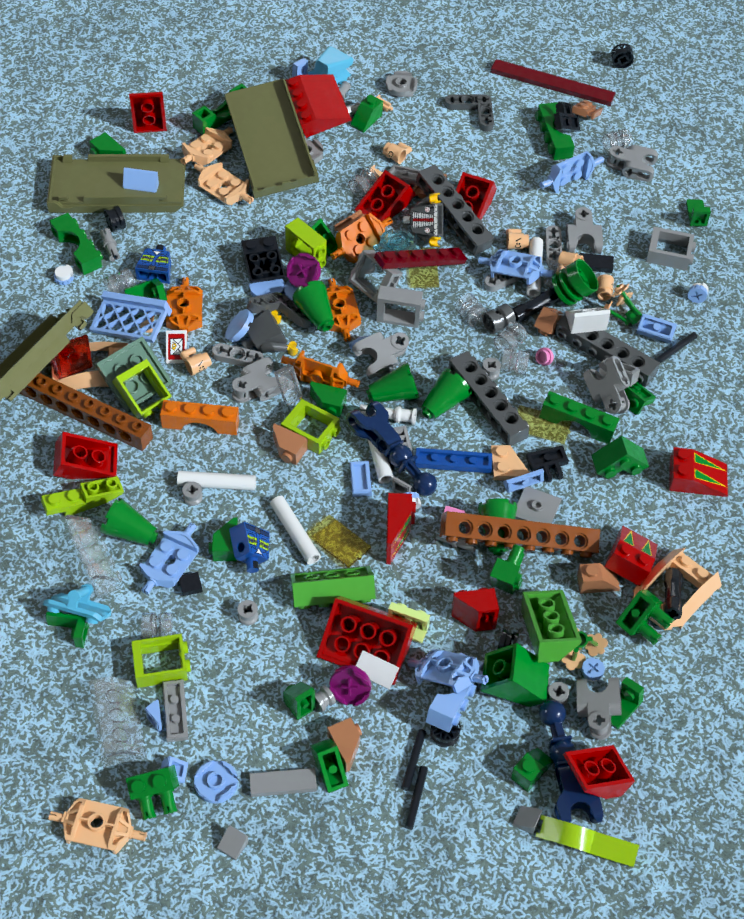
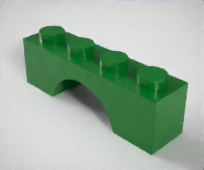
[192,83,247,135]
[535,102,575,160]
[49,213,103,275]
[539,391,620,444]

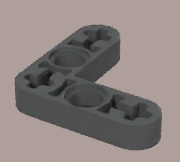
[445,94,494,132]
[247,292,311,328]

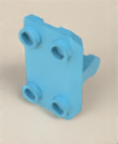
[43,583,111,624]

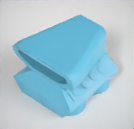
[308,46,353,85]

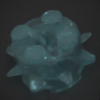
[373,229,421,270]

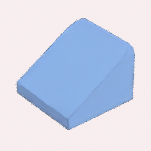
[145,699,162,732]
[161,756,188,784]

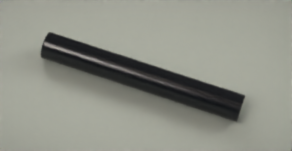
[655,332,697,363]
[401,729,426,791]
[404,766,428,830]

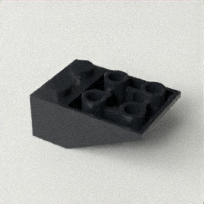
[241,236,286,283]

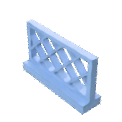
[89,291,172,343]

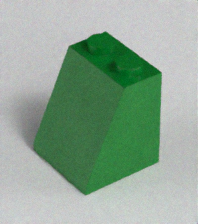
[481,643,550,707]

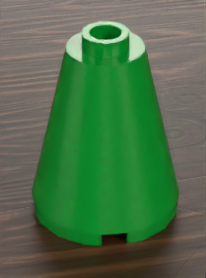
[292,280,334,332]
[366,363,419,402]
[421,368,472,419]
[100,497,158,546]
[478,498,517,556]

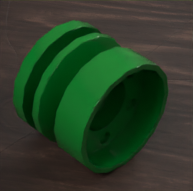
[552,259,598,306]

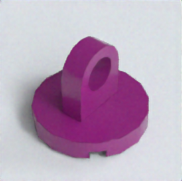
[286,253,321,288]
[329,665,372,706]

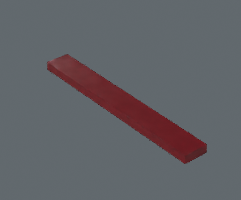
[491,59,616,106]

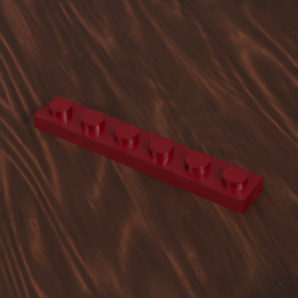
[374,247,467,269]

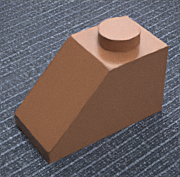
[534,307,564,336]
[273,423,308,465]
[577,563,620,594]
[327,717,362,772]

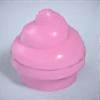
[535,347,554,366]

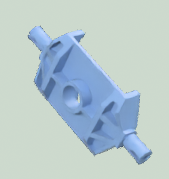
[540,151,604,193]
[478,249,554,285]
[139,522,199,595]
[408,649,489,694]

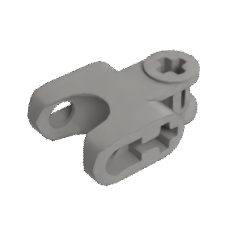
[607,145,658,182]
[566,207,603,254]
[352,332,409,379]
[583,355,630,414]
[232,357,289,403]
[576,677,622,740]

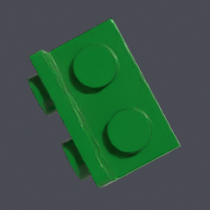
[622,382,656,415]

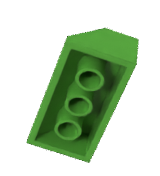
[290,566,376,609]
[521,590,582,663]

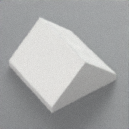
[565,307,610,334]

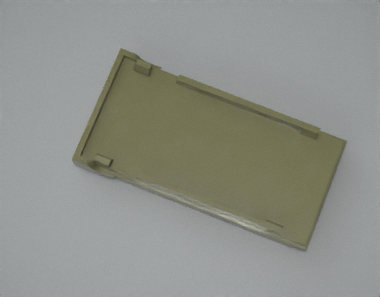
[224,78,319,199]
[47,154,186,213]
[0,300,94,402]

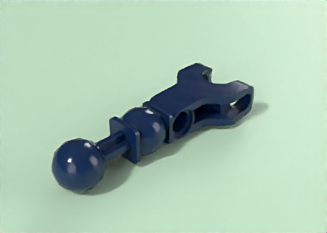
[346,401,437,496]
[539,700,603,823]

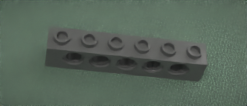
[416,164,494,256]
[554,310,660,387]
[448,351,529,446]

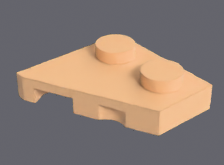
[491,445,530,480]

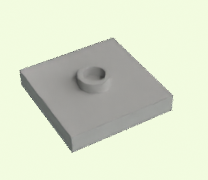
[515,487,562,524]

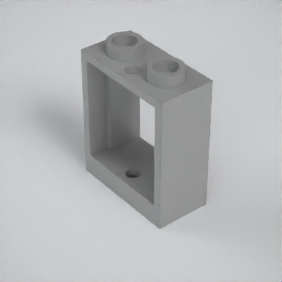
[646,227,696,270]
[348,250,403,303]
[376,285,426,328]

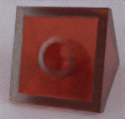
[50,334,93,380]

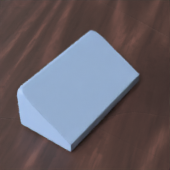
[123,167,159,193]
[636,313,677,344]
[503,468,544,493]

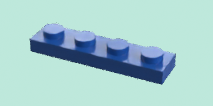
[415,448,492,473]

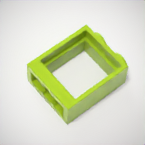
[285,218,327,268]
[112,359,172,419]
[281,399,341,455]
[131,634,191,688]

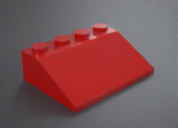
[285,74,351,138]
[316,596,418,685]

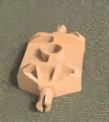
[180,126,233,166]
[194,162,254,205]
[48,798,147,854]

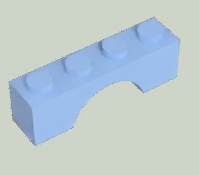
[426,653,484,732]

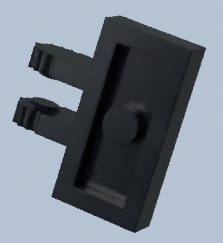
[554,102,581,132]
[526,445,569,482]

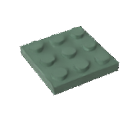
[95,336,173,412]

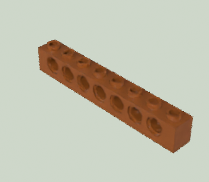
[20,373,153,451]
[440,511,600,558]

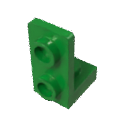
[686,199,711,226]
[124,278,167,301]
[45,612,89,648]
[611,677,644,729]

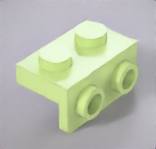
[388,602,430,643]

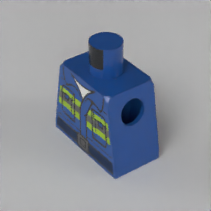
[135,244,171,284]
[229,522,270,573]

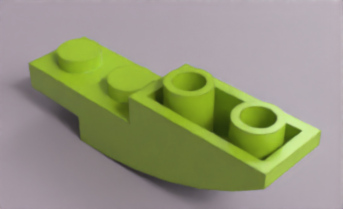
[41,476,124,517]

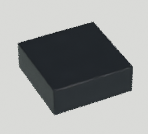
[179,572,203,596]

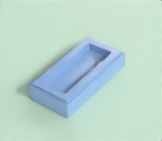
[350,461,372,497]

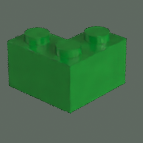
[591,436,649,479]

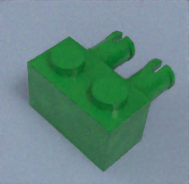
[490,544,525,595]
[615,590,674,645]
[126,765,179,820]

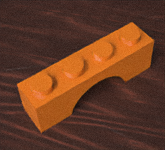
[160,400,239,435]

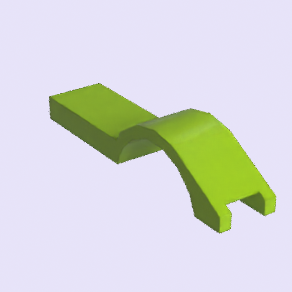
[535,815,639,867]

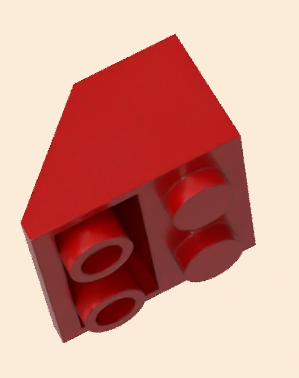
[451,588,499,632]

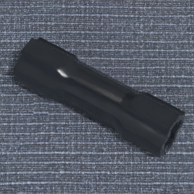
[512,288,561,323]
[663,568,683,621]

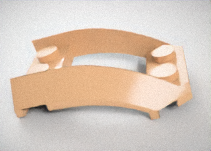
[51,342,128,390]
[632,547,722,630]

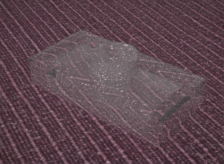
[274,364,303,406]

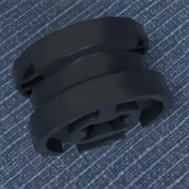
[611,43,634,68]
[104,205,126,232]
[497,629,519,649]
[430,722,461,748]

